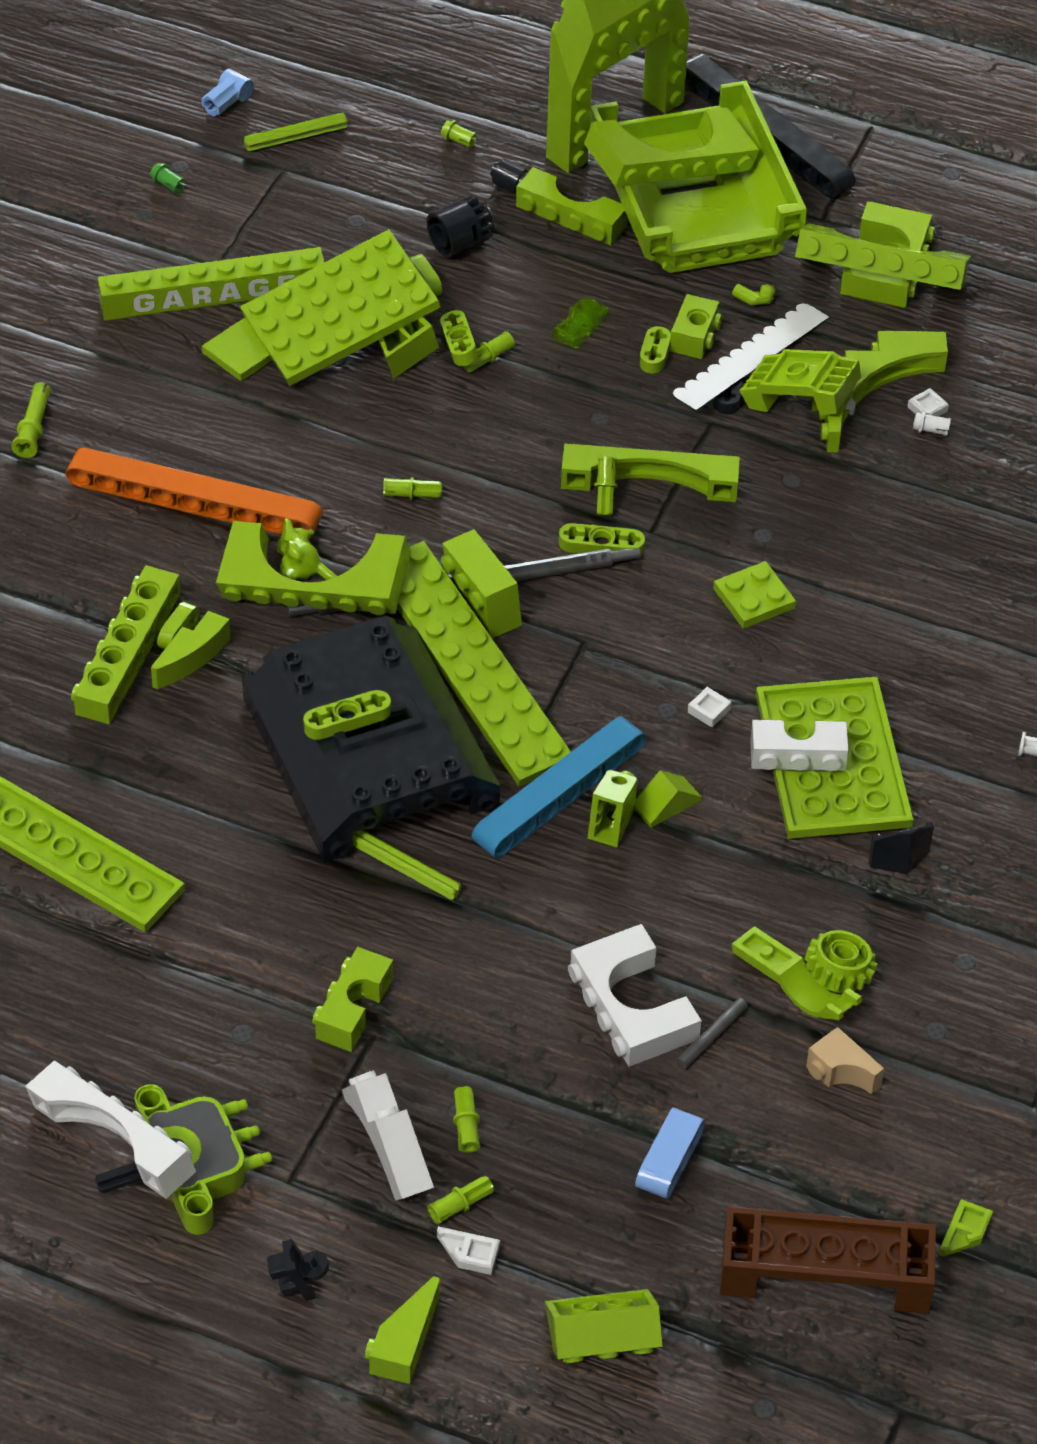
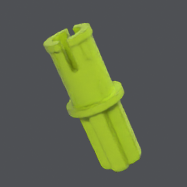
[463,331,515,372]
[594,456,618,516]
[383,477,442,500]
[453,1086,480,1153]
[427,1176,494,1225]

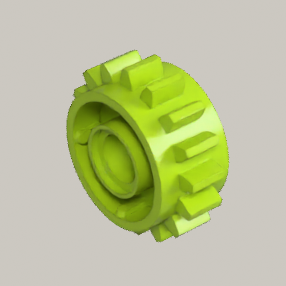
[804,930,877,993]

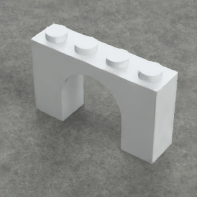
[568,924,701,1067]

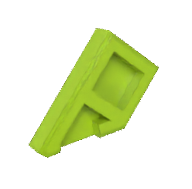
[939,1199,993,1257]

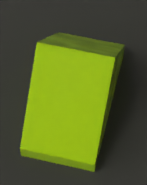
[634,770,702,828]

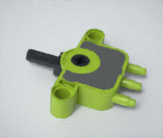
[95,1084,272,1235]

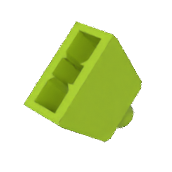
[587,770,638,847]

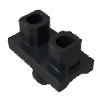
[267,1239,330,1301]

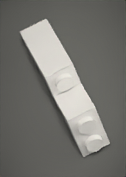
[342,1070,434,1201]

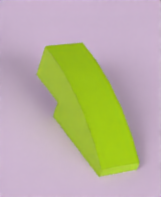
[151,611,231,689]

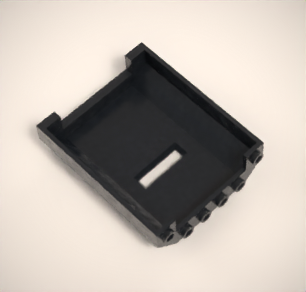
[242,616,500,862]

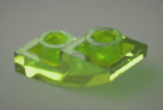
[552,297,608,348]

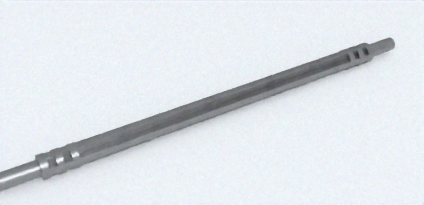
[287,548,641,617]

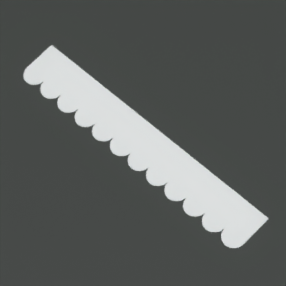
[673,303,829,410]

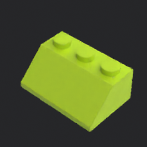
[545,1289,663,1363]

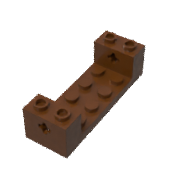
[720,1206,936,1314]

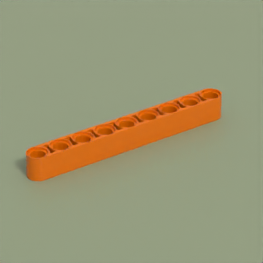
[65,448,323,539]

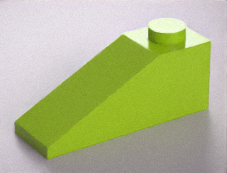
[365,1276,440,1384]

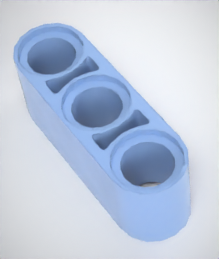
[635,1107,705,1199]

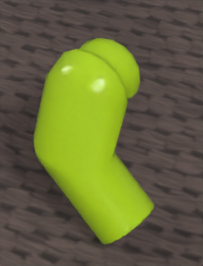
[732,284,775,306]

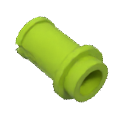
[441,120,477,149]

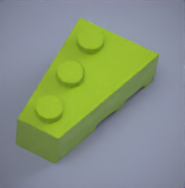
[441,529,522,639]

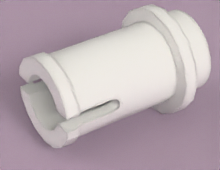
[913,410,951,436]

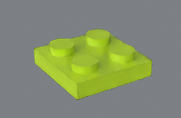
[713,561,796,629]

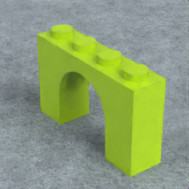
[840,201,935,308]

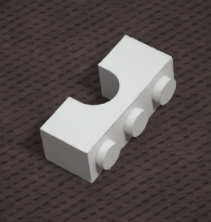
[750,720,848,771]

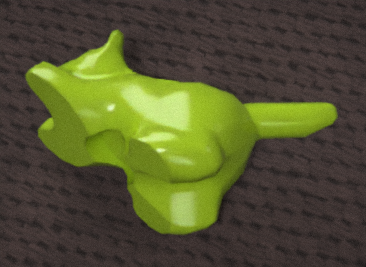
[277,518,337,580]

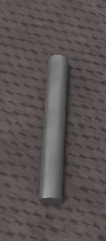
[676,998,748,1069]

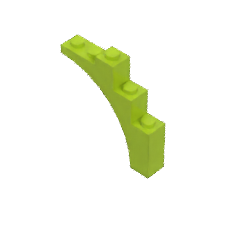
[806,331,948,453]

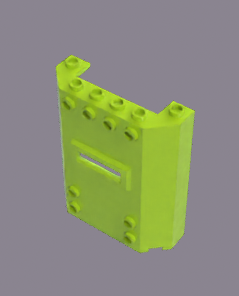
[590,80,807,273]

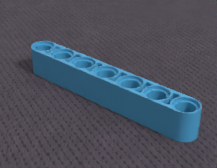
[471,716,646,859]

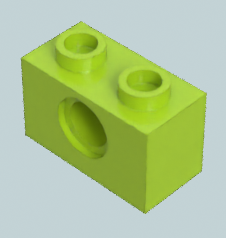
[670,294,722,359]

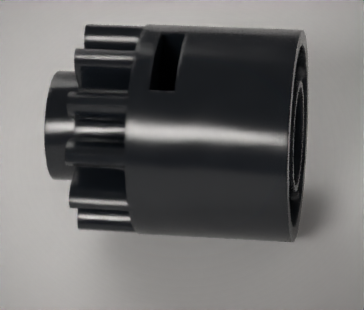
[426,196,493,258]

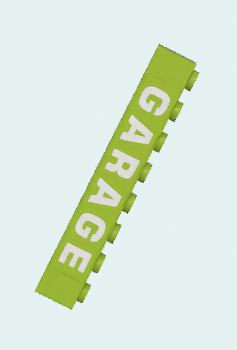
[98,247,325,321]

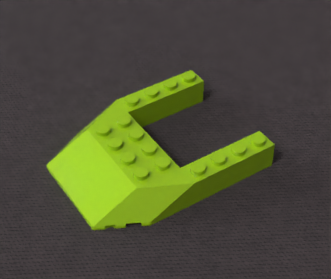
[546,0,690,174]

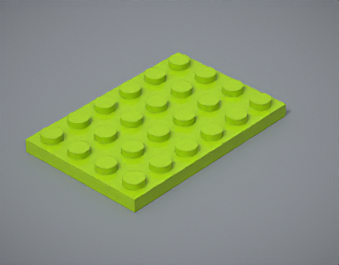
[240,229,441,386]
[756,677,913,839]

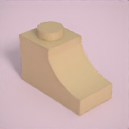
[806,1027,884,1095]

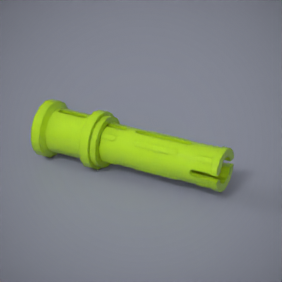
[11,382,51,458]

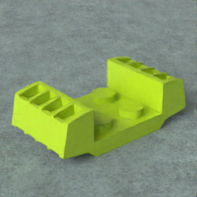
[739,349,861,415]

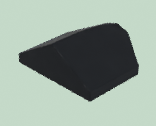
[868,822,934,875]

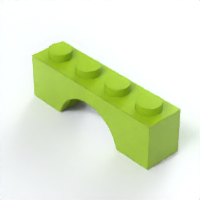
[516,167,628,246]

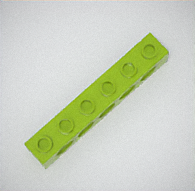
[71,565,181,725]

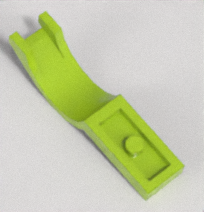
[732,926,862,1020]

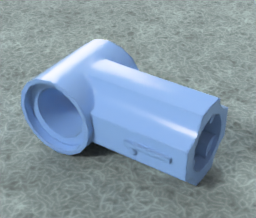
[201,69,254,117]

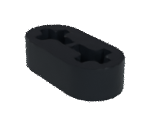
[714,378,743,414]

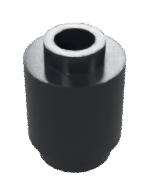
[490,159,528,194]

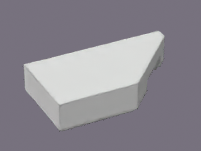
[437,1226,500,1275]

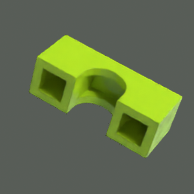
[312,946,393,1052]

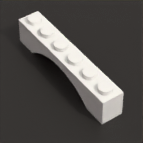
[25,1060,196,1199]

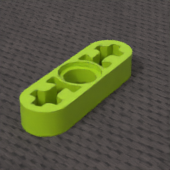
[440,310,479,366]
[559,523,645,555]
[303,690,391,740]

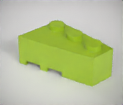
[378,317,439,379]

